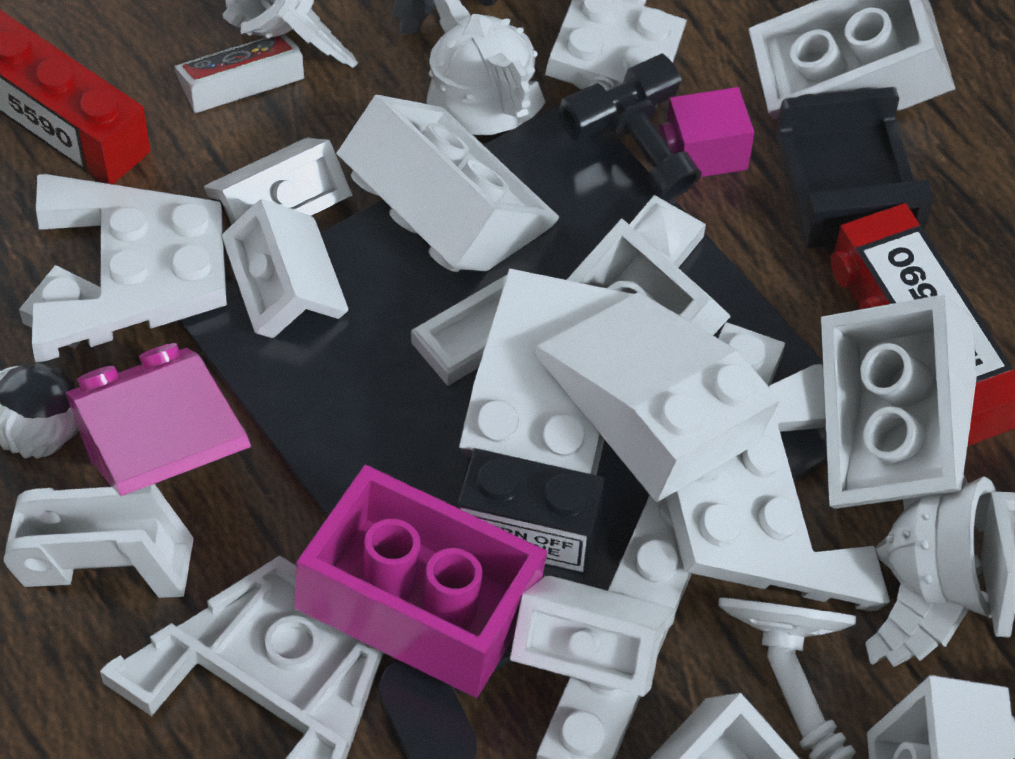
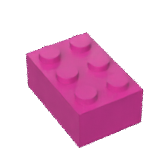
[294,465,548,698]

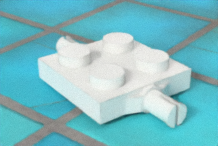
[545,0,687,109]

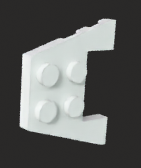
[32,174,227,362]
[666,364,890,612]
[100,556,384,759]

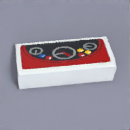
[174,34,304,113]

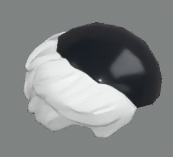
[0,363,79,459]

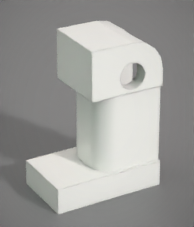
[4,484,194,598]

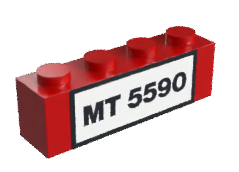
[0,10,151,185]
[831,203,1015,446]

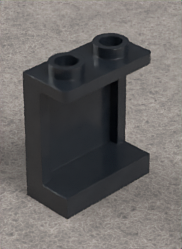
[775,87,933,248]

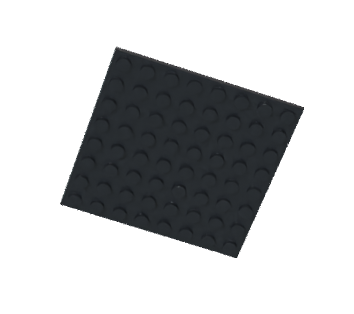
[177,104,828,695]

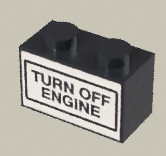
[457,448,605,574]

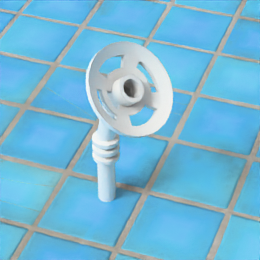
[718,598,856,759]

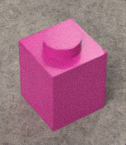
[658,87,755,177]

